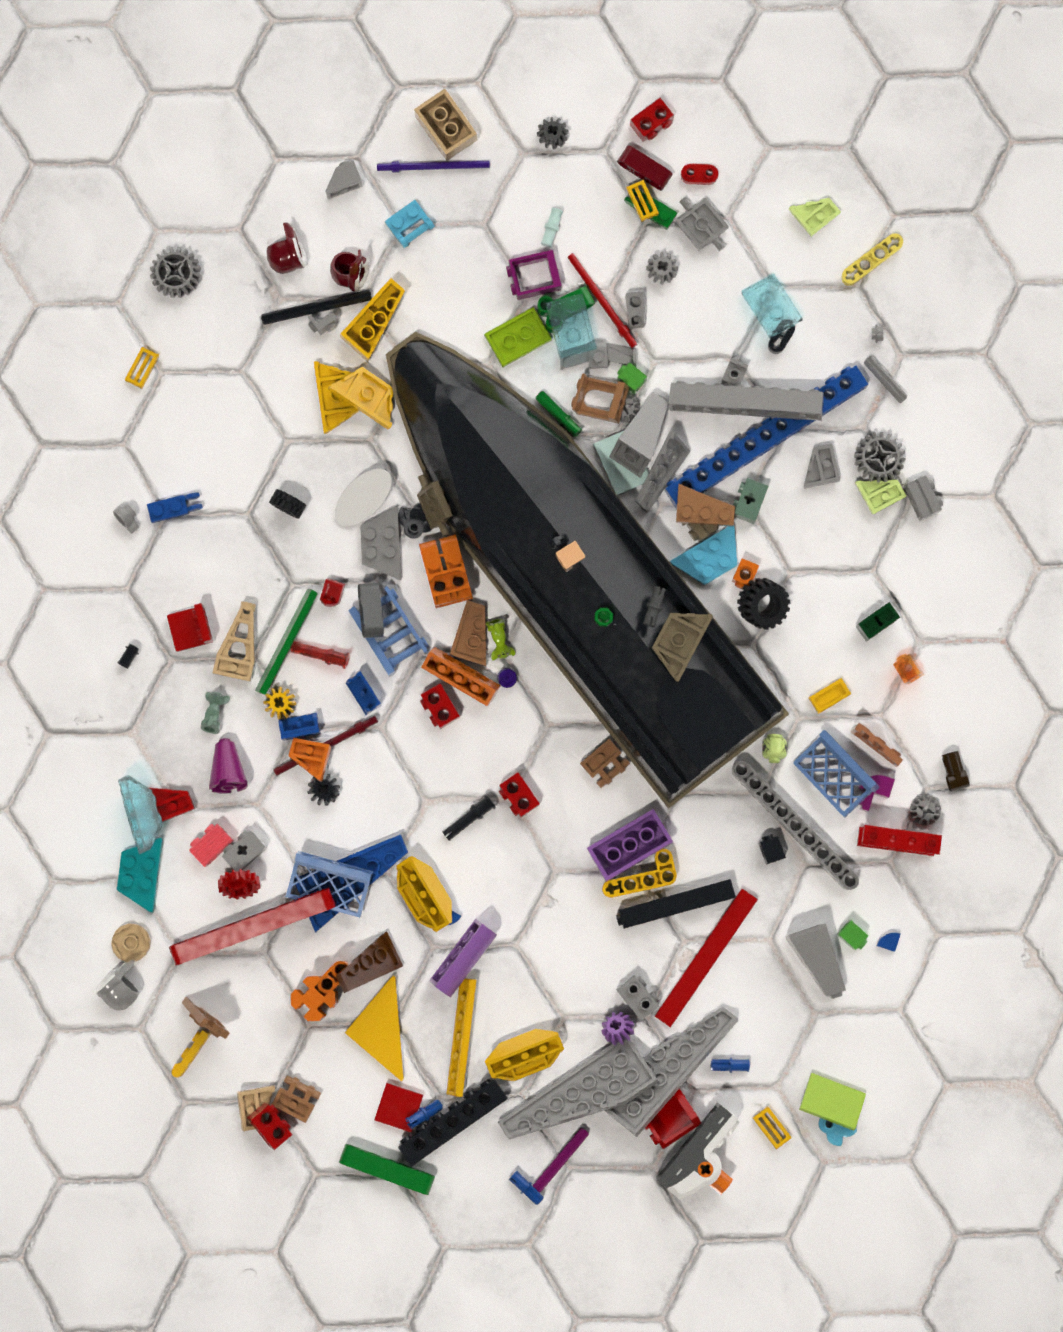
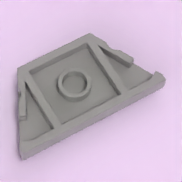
[360,506,401,580]

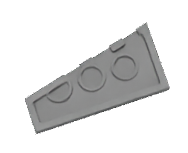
[635,431,690,512]

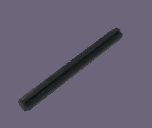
[261,290,372,325]

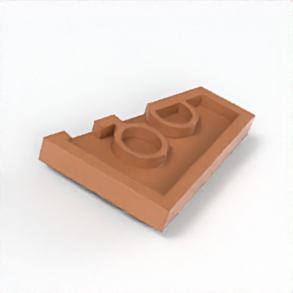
[850,723,903,767]

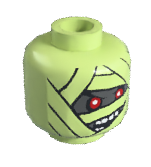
[762,734,787,763]

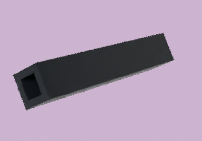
[616,879,736,929]

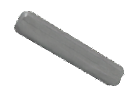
[864,356,908,403]

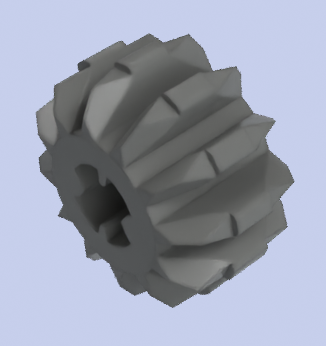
[537,116,569,149]

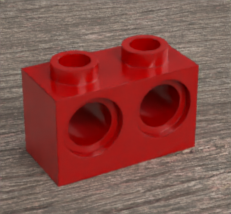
[630,98,674,142]
[420,683,460,729]
[498,772,540,818]
[247,1102,293,1150]

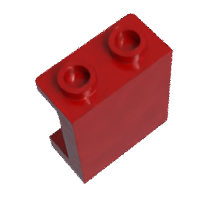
[645,1088,702,1149]

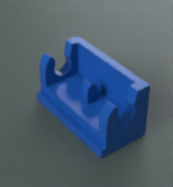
[346,671,382,715]
[278,713,321,741]

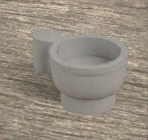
[113,504,139,534]

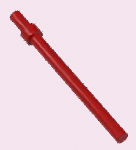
[567,253,638,349]

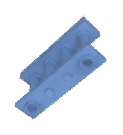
[348,586,429,677]

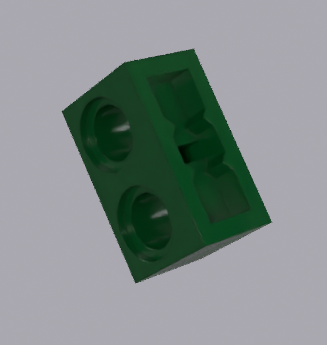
[855,602,900,642]

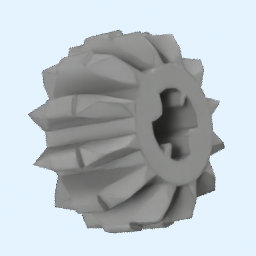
[646,252,678,285]

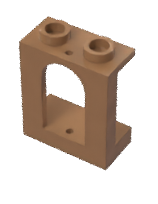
[571,373,629,424]

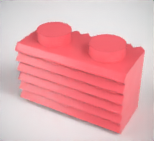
[189,824,234,867]

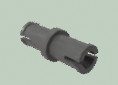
[643,586,666,628]

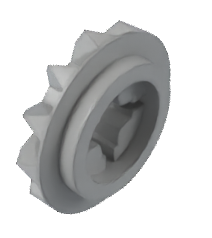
[610,393,640,423]
[910,795,941,826]

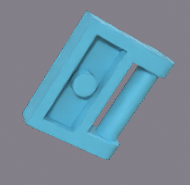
[385,200,435,249]

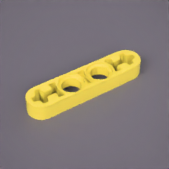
[841,233,903,286]

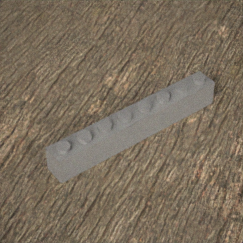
[668,381,824,421]

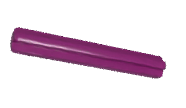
[533,1128,589,1192]

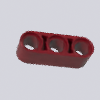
[617,145,673,191]

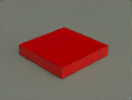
[374,1083,423,1132]

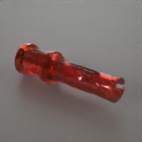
[291,641,350,669]

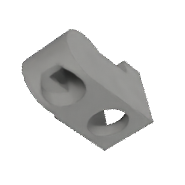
[625,292,645,329]

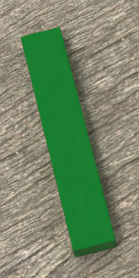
[255,589,318,695]

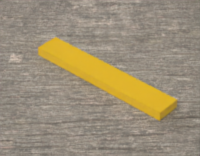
[446,978,476,1097]

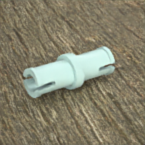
[540,208,563,248]

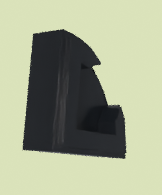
[549,534,570,549]

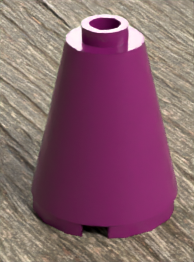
[209,738,248,794]

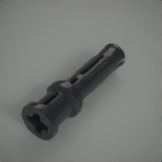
[442,794,496,841]

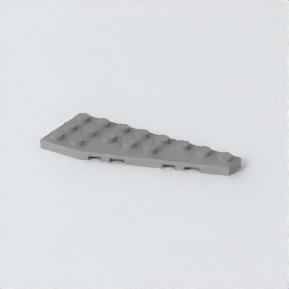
[605,1007,739,1137]
[498,1039,659,1140]

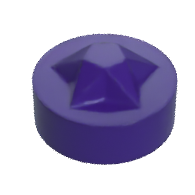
[497,668,517,688]

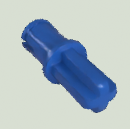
[710,1057,750,1073]
[405,1100,443,1129]
[508,1171,544,1205]

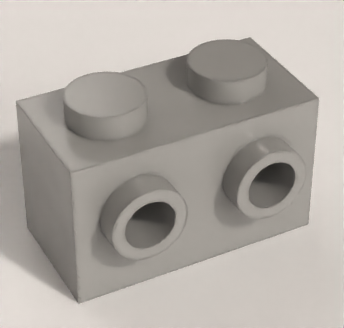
[616,975,659,1020]

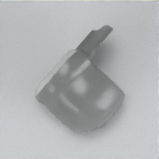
[96,960,139,1011]

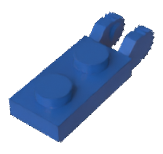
[147,492,203,523]

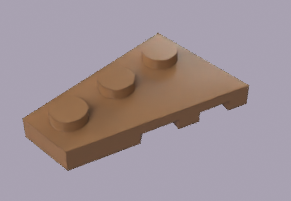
[676,484,735,527]
[450,600,486,667]

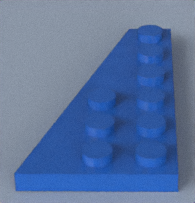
[294,834,408,933]

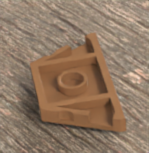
[181,997,230,1039]

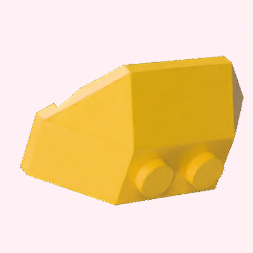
[396,856,452,932]
[485,1029,564,1081]

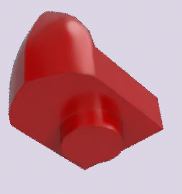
[320,578,346,607]

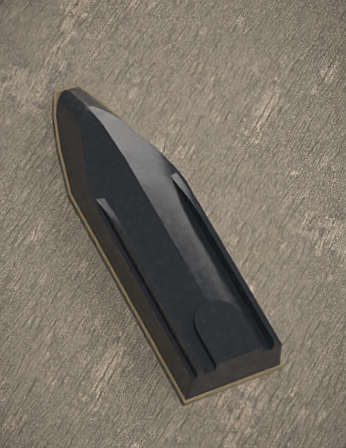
[386,332,789,809]

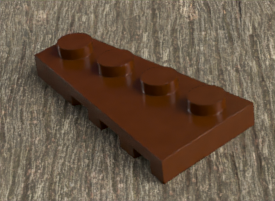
[336,931,403,993]

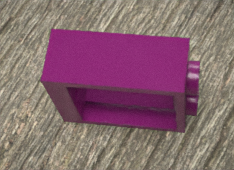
[506,250,562,300]

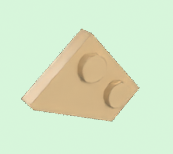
[237,1085,275,1131]

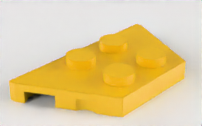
[314,361,359,434]
[328,367,393,430]

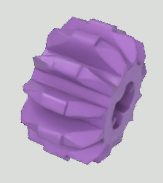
[601,1011,634,1046]

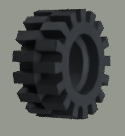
[269,489,306,519]

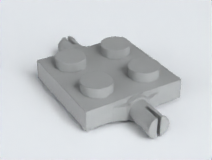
[676,197,729,252]

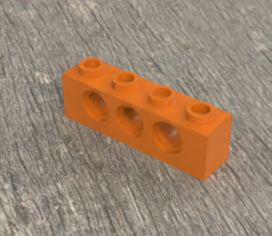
[421,647,501,706]

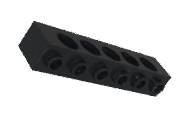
[398,1078,508,1167]

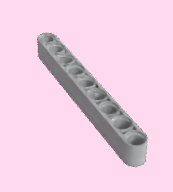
[732,761,859,890]

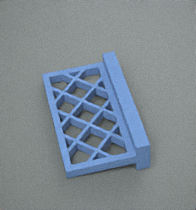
[793,730,880,818]
[285,851,373,918]

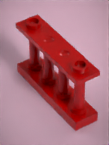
[857,825,942,856]

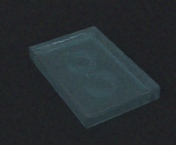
[741,273,803,338]
[545,294,597,359]

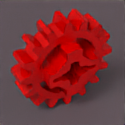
[218,869,260,900]

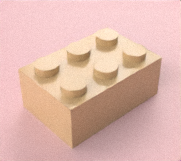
[414,89,478,161]

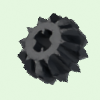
[308,774,340,806]

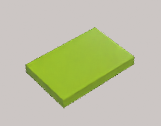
[484,307,552,368]
[799,1073,866,1131]

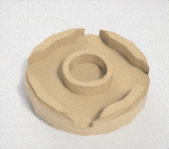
[111,924,151,962]

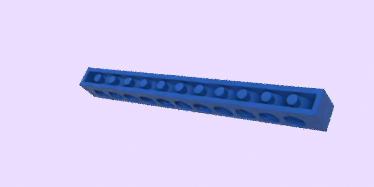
[664,366,868,510]

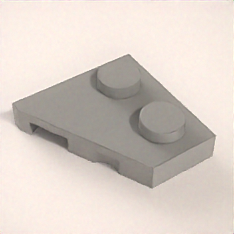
[803,444,840,489]

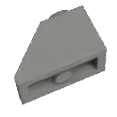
[325,160,363,200]

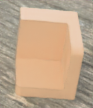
[555,541,585,572]

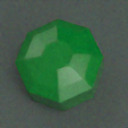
[594,608,613,627]

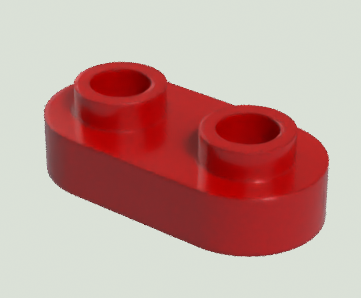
[681,164,719,185]

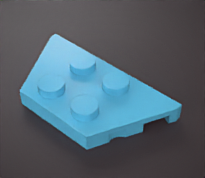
[670,526,737,585]

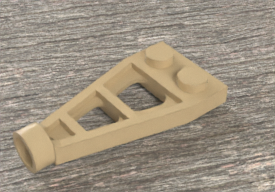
[212,601,256,682]

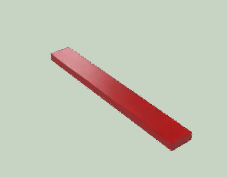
[655,889,758,1028]

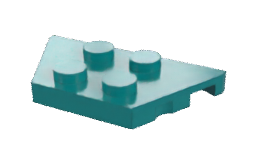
[117,838,163,913]

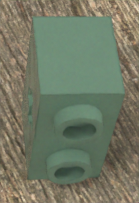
[733,478,769,524]

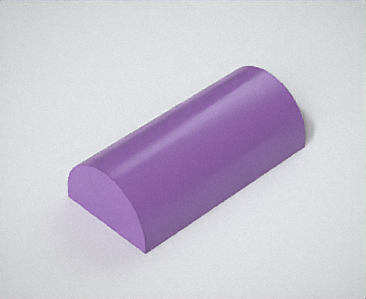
[587,809,673,882]
[429,918,497,998]

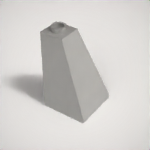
[609,392,669,478]
[785,923,846,999]

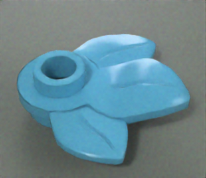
[818,1118,857,1146]

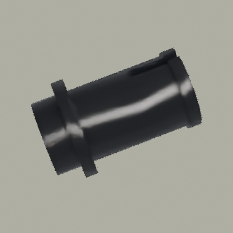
[117,643,139,669]

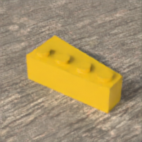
[340,278,405,362]

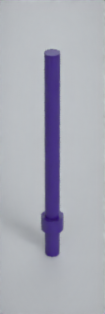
[377,161,490,173]

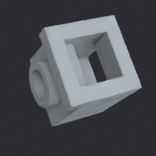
[721,358,748,386]

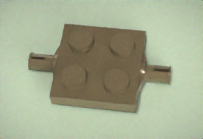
[417,474,453,537]

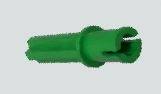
[536,391,582,438]

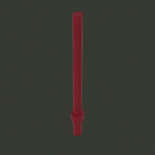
[273,716,379,776]

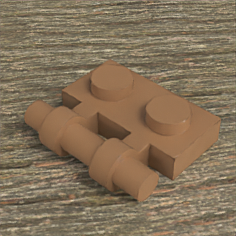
[580,739,630,788]
[272,1075,321,1123]

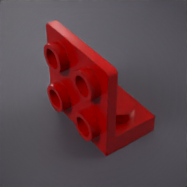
[167,603,213,652]

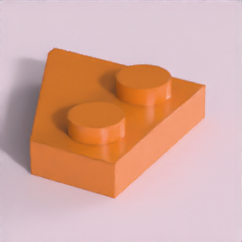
[288,738,331,782]

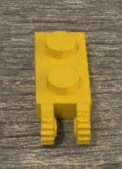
[172,1029,211,1078]

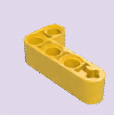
[602,849,677,898]

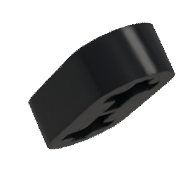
[768,320,795,354]

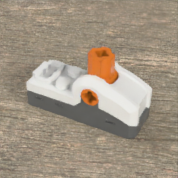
[656,1102,741,1199]

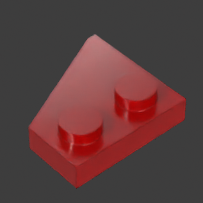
[145,787,195,823]

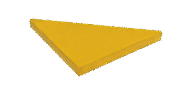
[345,975,404,1081]

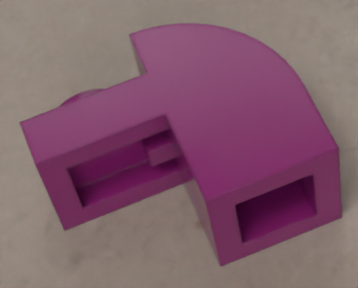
[858,775,895,812]

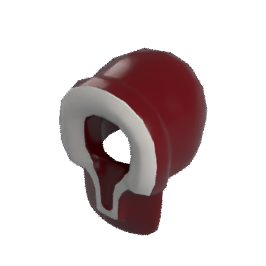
[266,222,307,274]
[330,249,370,292]

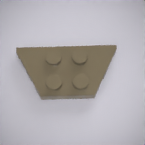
[652,613,714,682]

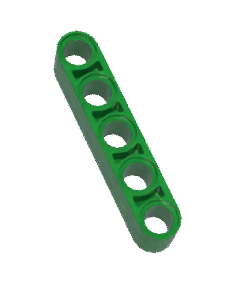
[339,1144,435,1195]

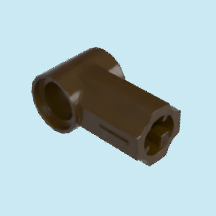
[941,751,970,792]

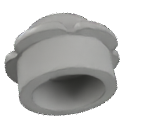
[872,324,883,343]

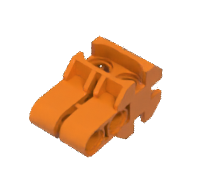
[419,534,473,609]
[291,961,349,1021]

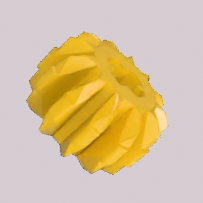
[263,687,296,720]

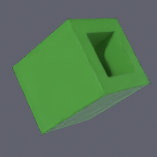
[617,362,647,395]
[836,920,869,950]

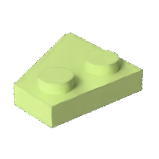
[788,198,841,237]
[855,480,907,515]

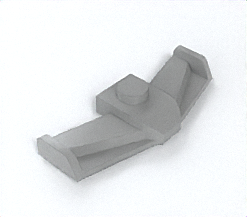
[560,340,636,370]

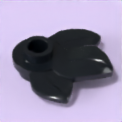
[398,504,432,539]

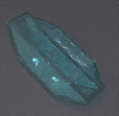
[118,775,162,854]

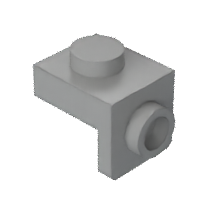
[308,312,338,336]

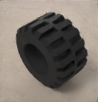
[737,578,791,630]

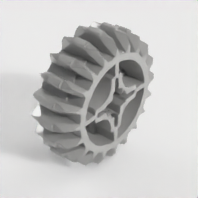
[150,247,201,298]
[854,432,906,483]

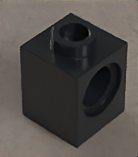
[758,834,786,865]

